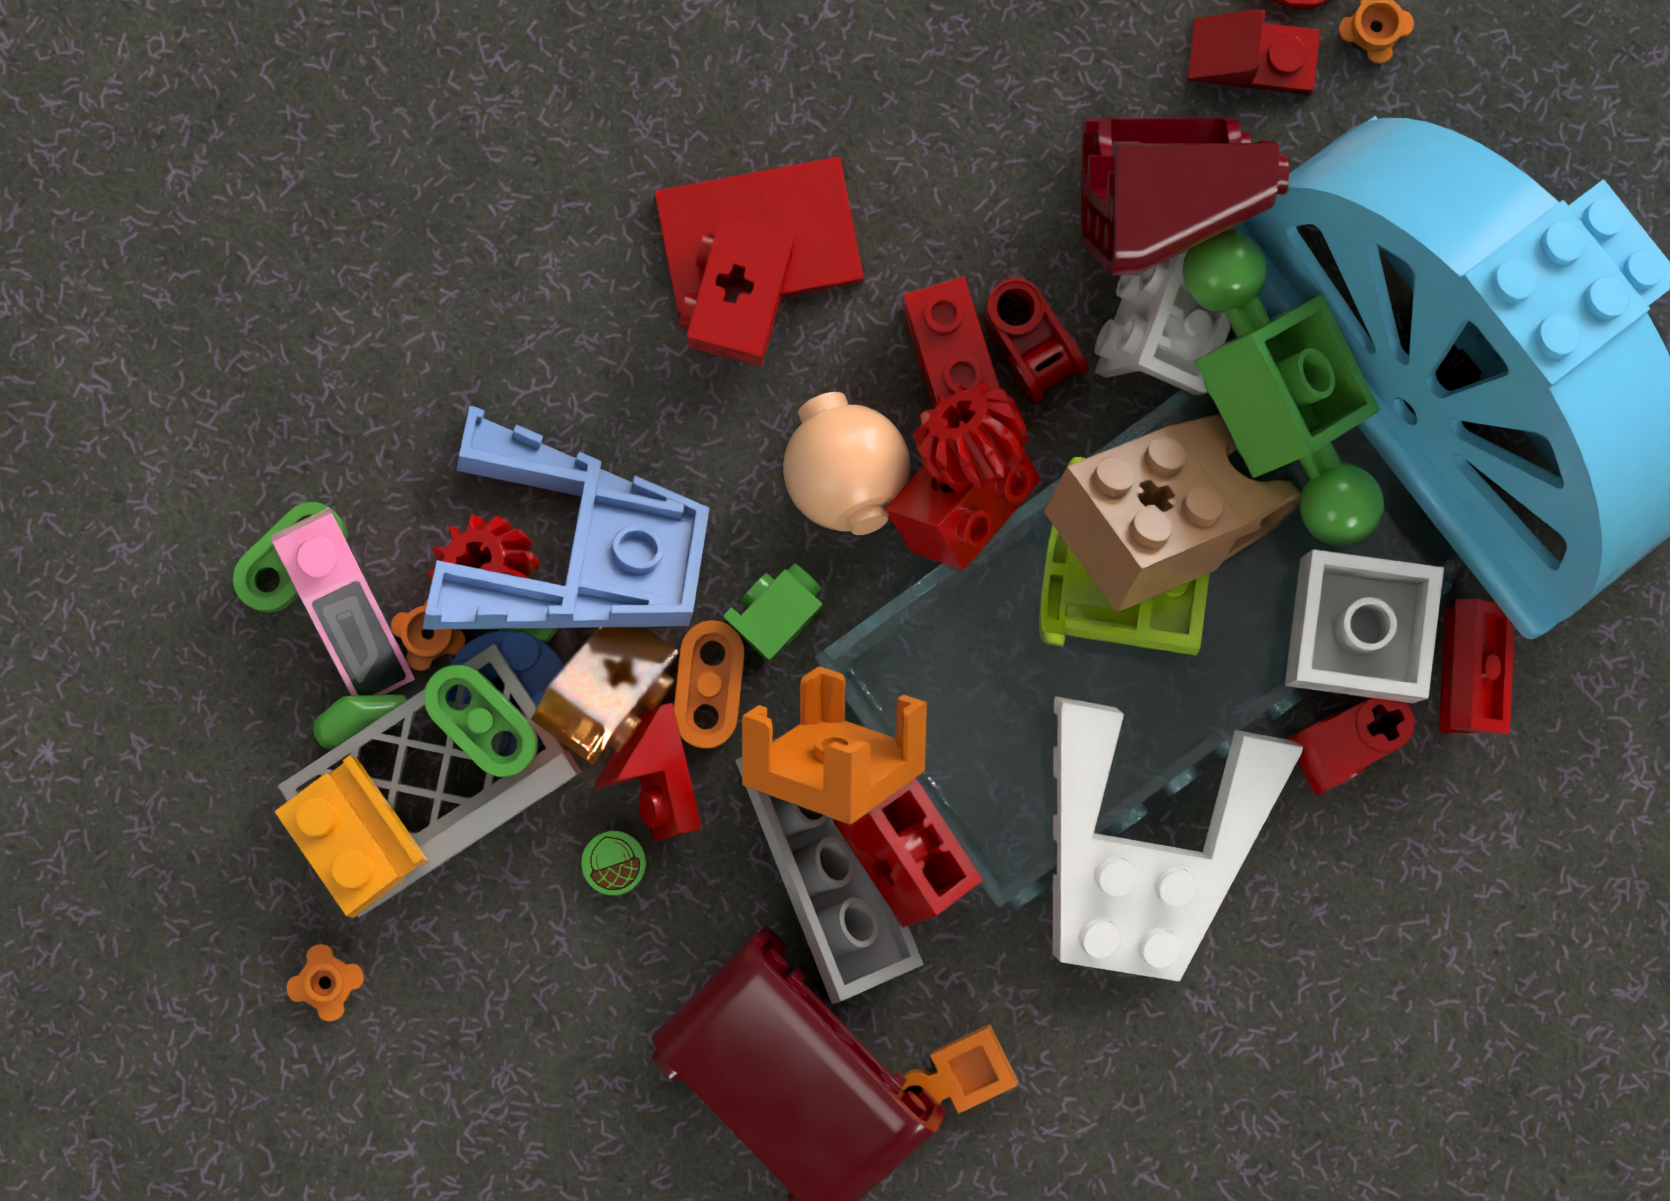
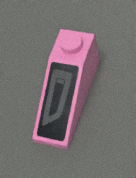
[271,508,415,696]

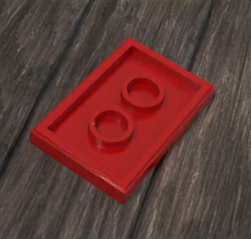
[655,157,864,316]

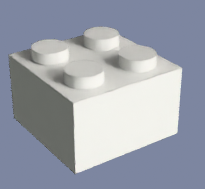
[1285,549,1444,703]

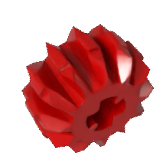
[913,382,1029,493]
[427,514,541,582]

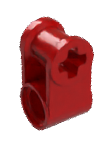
[983,278,1089,405]
[1287,698,1415,796]

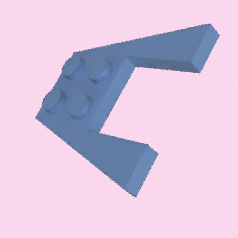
[423,406,709,629]

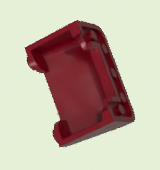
[1080,117,1289,275]
[652,925,947,1201]

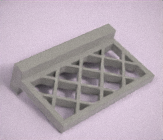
[278,644,582,918]

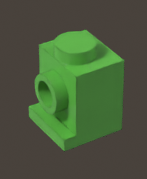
[723,563,823,664]

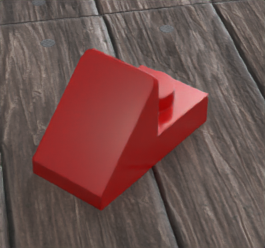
[1187,9,1320,95]
[595,703,702,842]

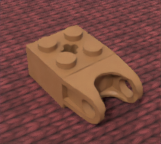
[1044,414,1301,613]

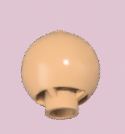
[783,392,911,535]

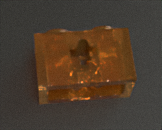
[531,627,679,765]

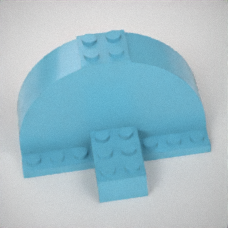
[1230,116,1670,639]

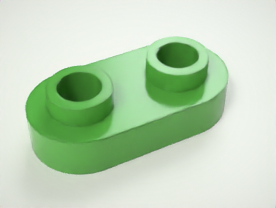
[233,502,347,613]
[424,665,538,777]

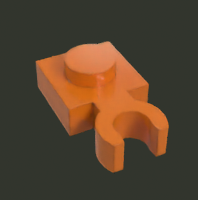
[901,1024,1018,1114]

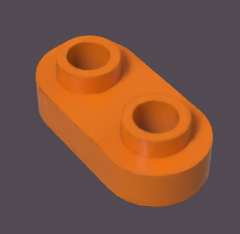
[674,620,745,749]

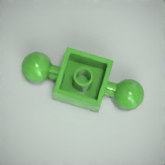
[1182,229,1384,546]

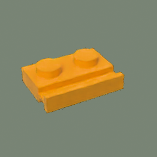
[274,755,429,918]

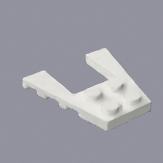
[1053,696,1303,981]

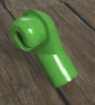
[313,695,407,750]

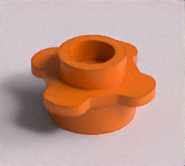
[1338,0,1414,64]
[391,599,466,671]
[287,944,364,1021]

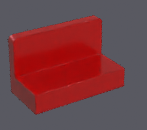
[1439,599,1515,734]

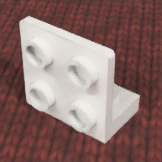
[1094,250,1231,396]

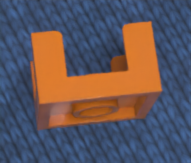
[742,666,927,825]

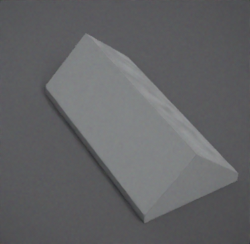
[735,757,924,1004]

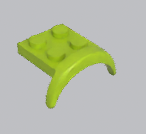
[1039,457,1210,656]

